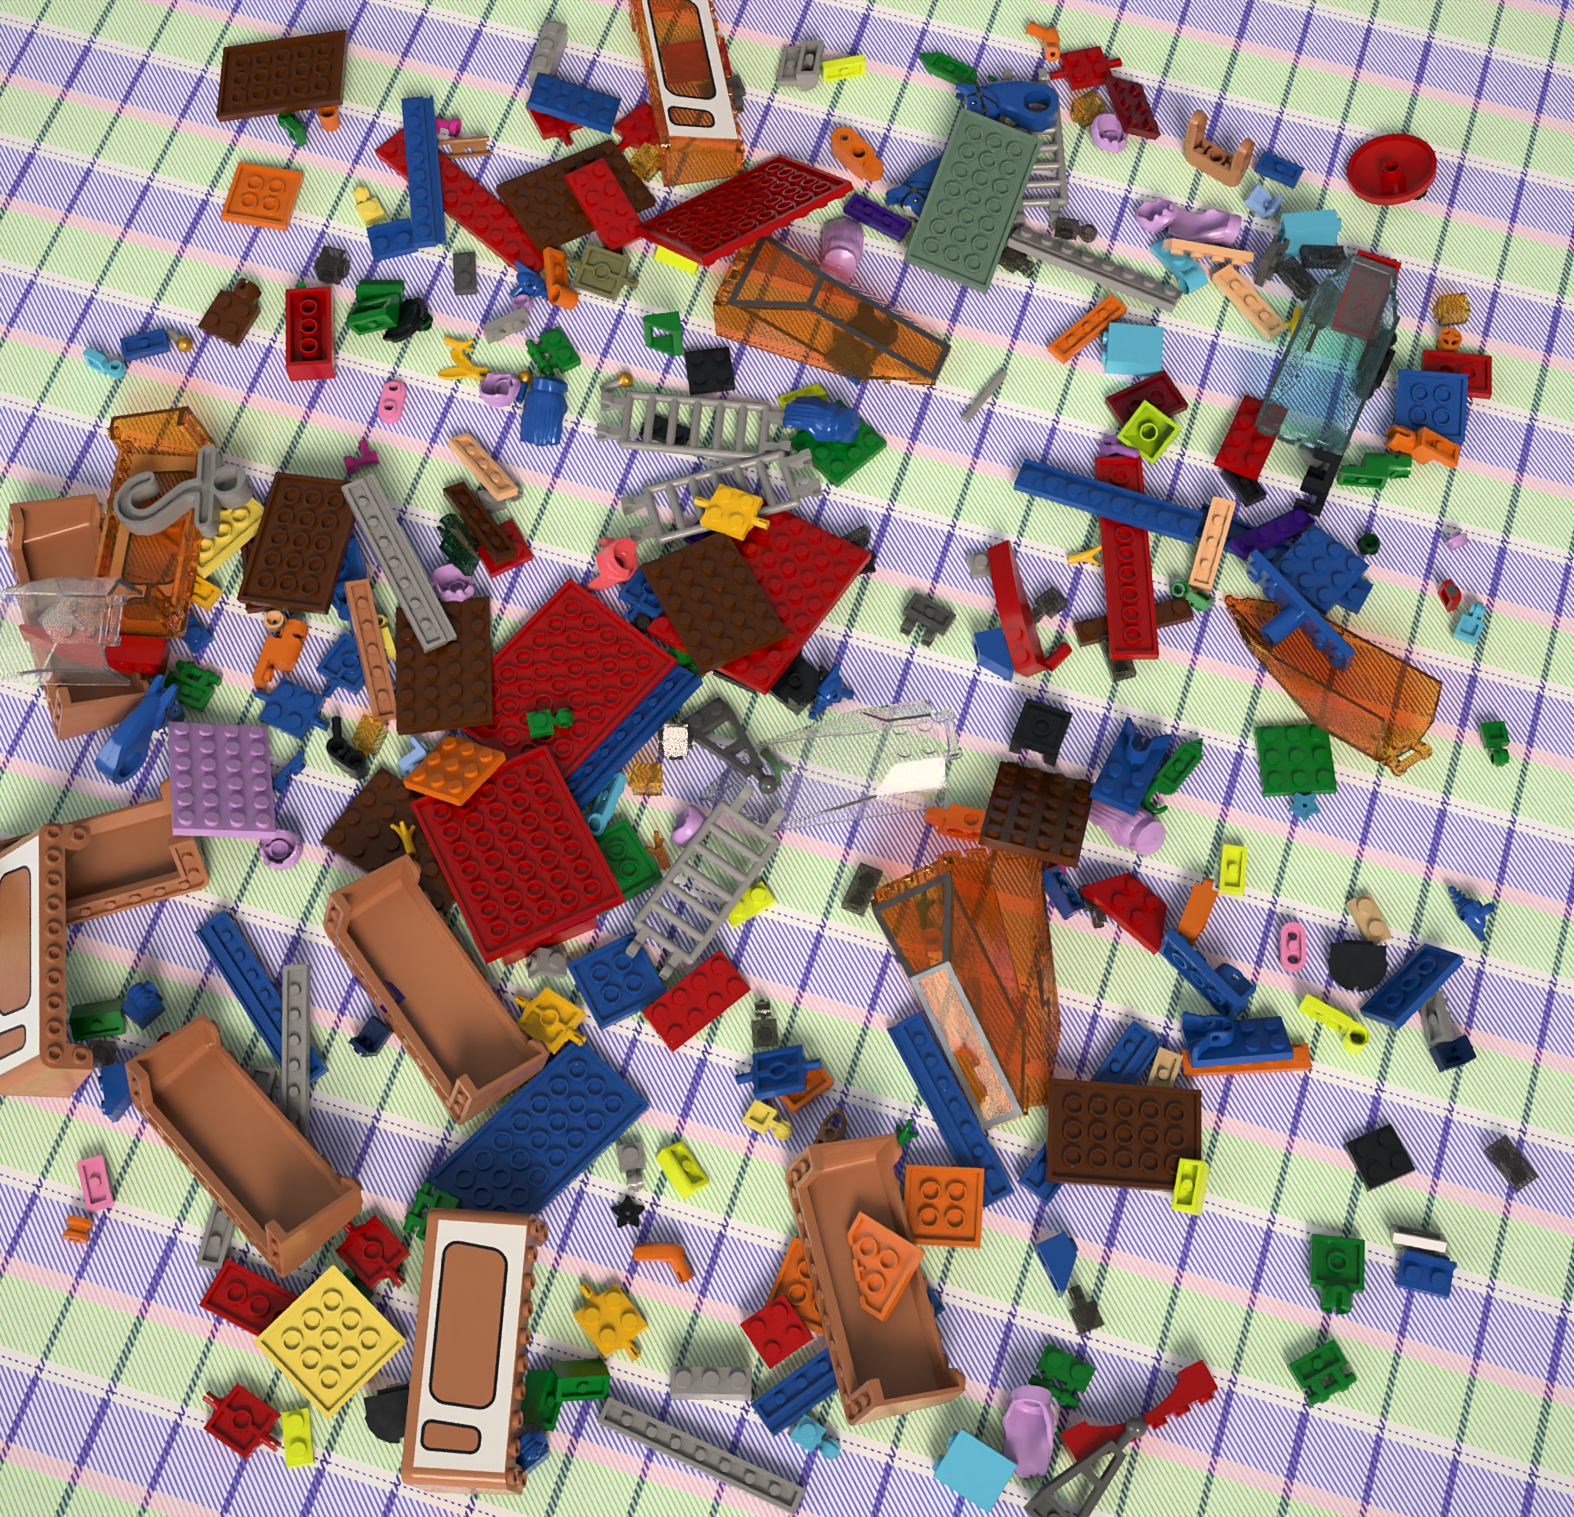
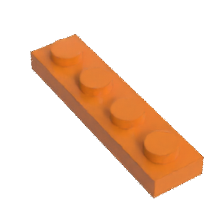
[1047,294,1127,365]

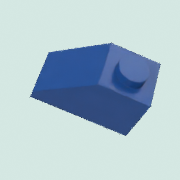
[1035,1232,1078,1298]

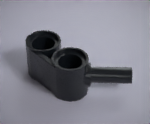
[326,716,370,780]

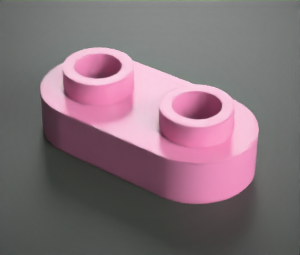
[378,380,407,424]
[1279,922,1306,972]

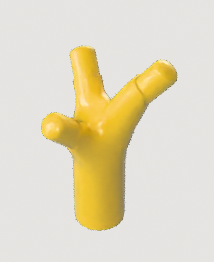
[1284,307,1306,337]
[443,336,474,359]
[1067,545,1102,566]
[390,821,416,856]

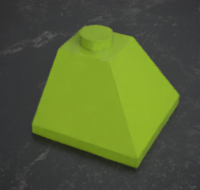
[1117,400,1183,465]

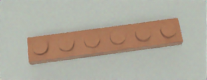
[344,578,396,723]

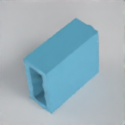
[1277,209,1342,258]
[1101,322,1164,377]
[932,1428,1019,1513]

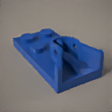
[1089,716,1172,816]
[1158,928,1256,1020]
[1180,1011,1294,1068]

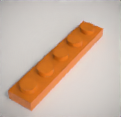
[1180,1043,1312,1077]

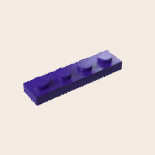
[1228,506,1316,561]

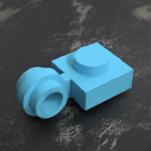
[82,347,126,379]
[1452,602,1487,646]
[789,1414,842,1461]

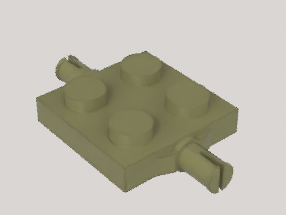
[565,244,639,302]

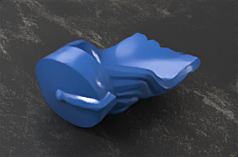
[520,375,568,446]
[783,396,860,443]

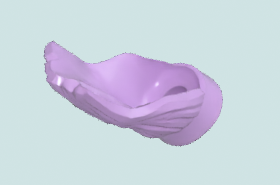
[1167,208,1242,248]
[820,217,864,281]
[1088,799,1165,856]
[1002,1385,1054,1478]

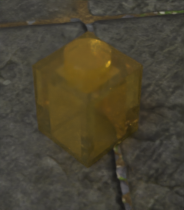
[1070,90,1106,129]
[630,142,664,183]
[1433,292,1471,327]
[352,714,389,756]
[628,763,663,796]

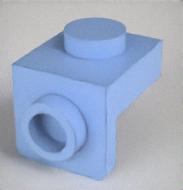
[1244,184,1284,219]
[397,736,429,778]

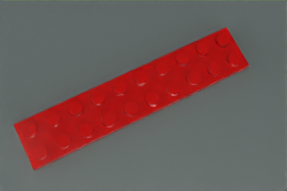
[375,127,560,274]
[1094,456,1159,660]

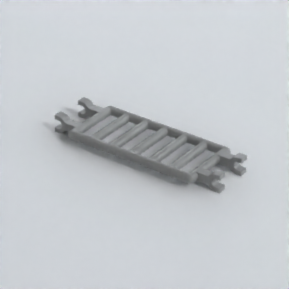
[997,68,1069,230]
[596,390,792,460]
[620,448,822,544]
[625,784,787,982]

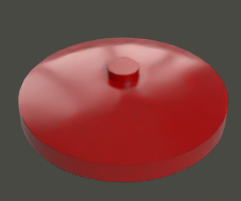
[1347,134,1437,206]

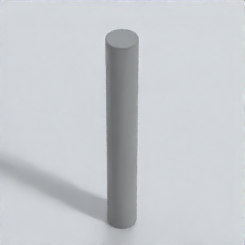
[961,369,1007,423]

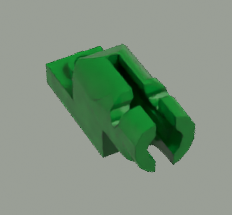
[1337,452,1412,489]

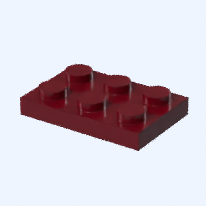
[1104,76,1161,140]
[1105,370,1188,429]

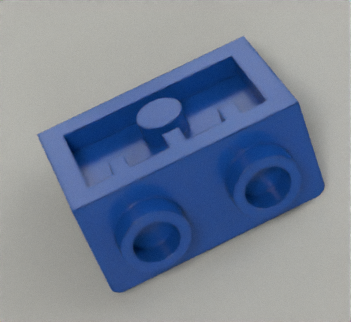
[366,218,418,262]
[1041,865,1085,920]
[1395,1249,1457,1299]

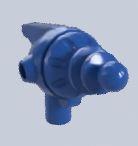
[509,261,548,301]
[808,664,854,720]
[1448,886,1495,942]

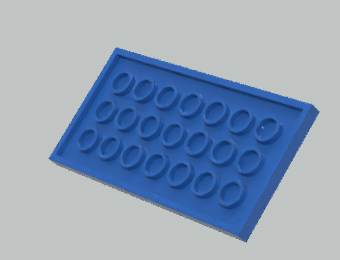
[427,1041,650,1216]

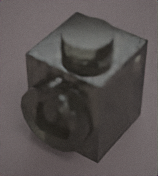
[314,245,351,285]
[658,723,693,760]

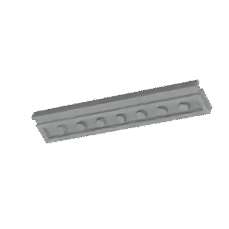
[1007,225,1183,313]
[341,473,457,653]

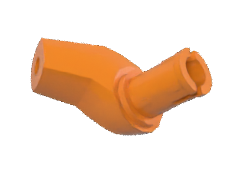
[1026,21,1060,62]
[633,1242,695,1284]

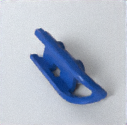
[272,751,306,794]

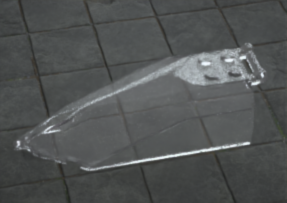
[0,577,143,686]
[699,699,963,832]

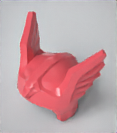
[584,536,638,592]

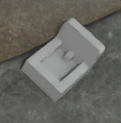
[526,947,567,979]

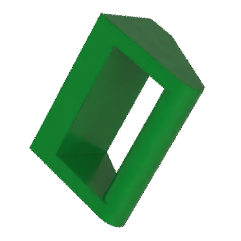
[346,293,400,336]
[643,311,683,356]

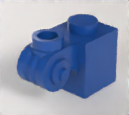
[120,980,165,1031]
[516,1429,550,1475]

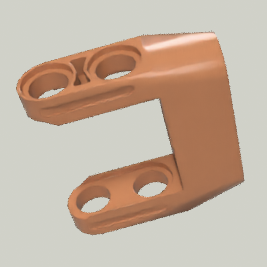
[1183,109,1255,187]

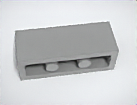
[528,20,568,87]
[670,1366,752,1401]

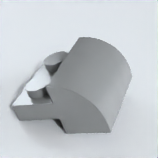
[777,40,825,92]

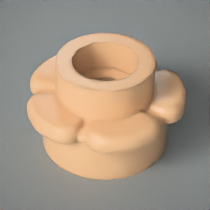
[263,610,287,633]

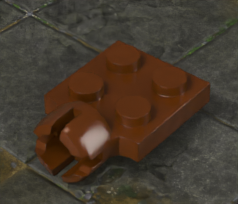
[198,278,262,348]

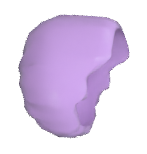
[670,804,707,847]

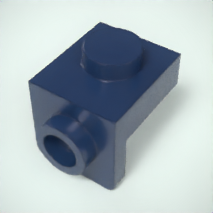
[349,1016,394,1058]
[1429,1035,1476,1073]

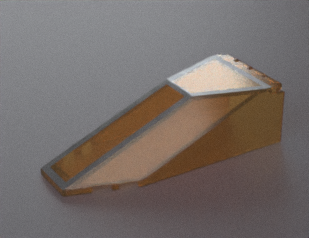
[713,235,951,385]
[870,856,1030,1131]

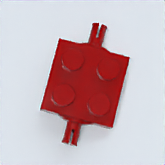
[1049,46,1122,91]
[613,101,674,154]
[526,102,583,147]
[335,1215,411,1291]
[202,1383,282,1461]

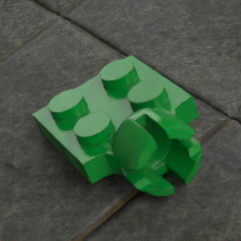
[1309,1233,1365,1315]

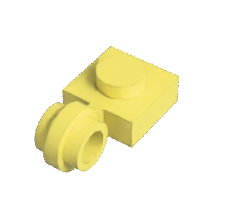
[352,185,386,227]
[377,614,396,660]
[742,1099,793,1141]

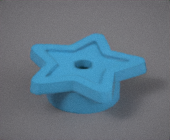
[1289,792,1321,822]

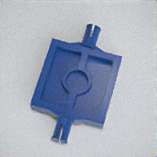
[618,562,663,620]
[316,633,365,698]
[255,678,330,741]
[735,1044,823,1100]

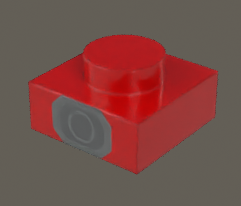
[1437,579,1462,612]

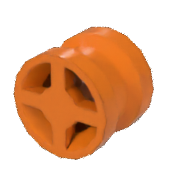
[1436,328,1462,353]
[62,1215,94,1244]

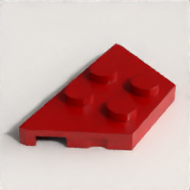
[1081,872,1167,955]

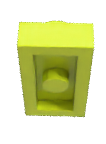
[821,54,866,83]
[1218,844,1248,896]
[720,881,775,929]
[281,1408,315,1469]

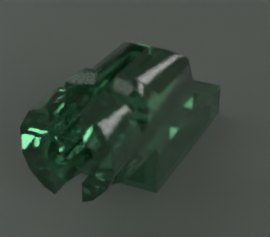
[437,514,481,576]

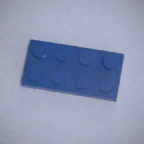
[526,72,621,135]
[1360,943,1464,1030]

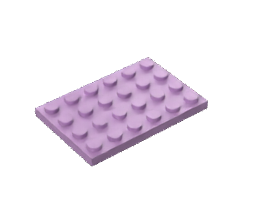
[167,721,276,839]

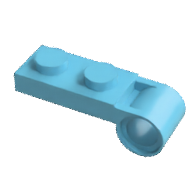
[1150,236,1208,295]
[582,773,628,836]

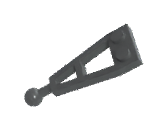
[680,697,778,794]
[1023,1415,1147,1517]

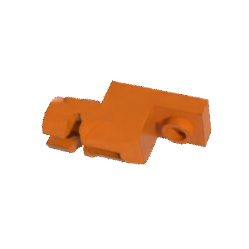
[1383,424,1460,469]
[252,619,309,690]

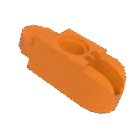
[831,126,884,181]
[924,803,986,842]
[1176,876,1218,945]

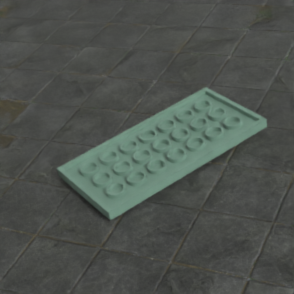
[903,107,1043,294]

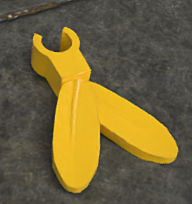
[438,350,491,382]

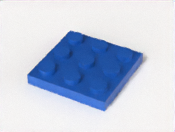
[1394,369,1468,444]
[1274,524,1370,616]
[566,931,666,1031]

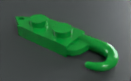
[919,51,997,86]
[1142,738,1204,814]

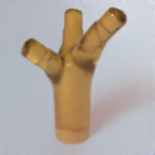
[644,830,671,870]

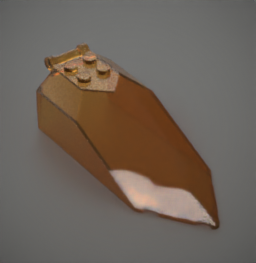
[1224,595,1443,777]

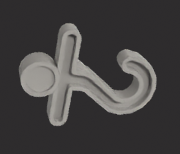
[113,444,254,538]

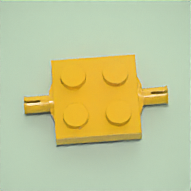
[694,484,770,541]
[514,987,586,1055]
[573,1282,648,1361]

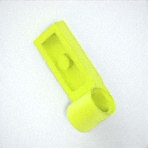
[1298,994,1370,1054]

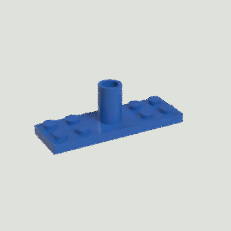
[1246,549,1355,672]

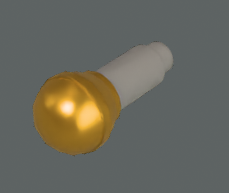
[166,327,193,352]
[599,372,633,393]

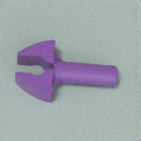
[1098,435,1140,458]

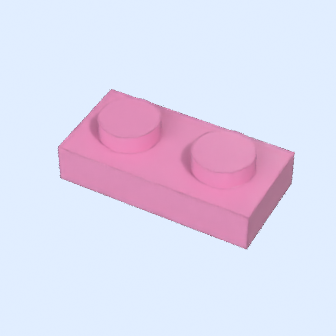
[76,1154,115,1213]

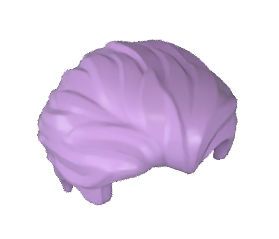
[1090,113,1128,153]
[1135,197,1179,233]
[479,372,521,407]
[431,564,474,602]
[259,829,303,870]

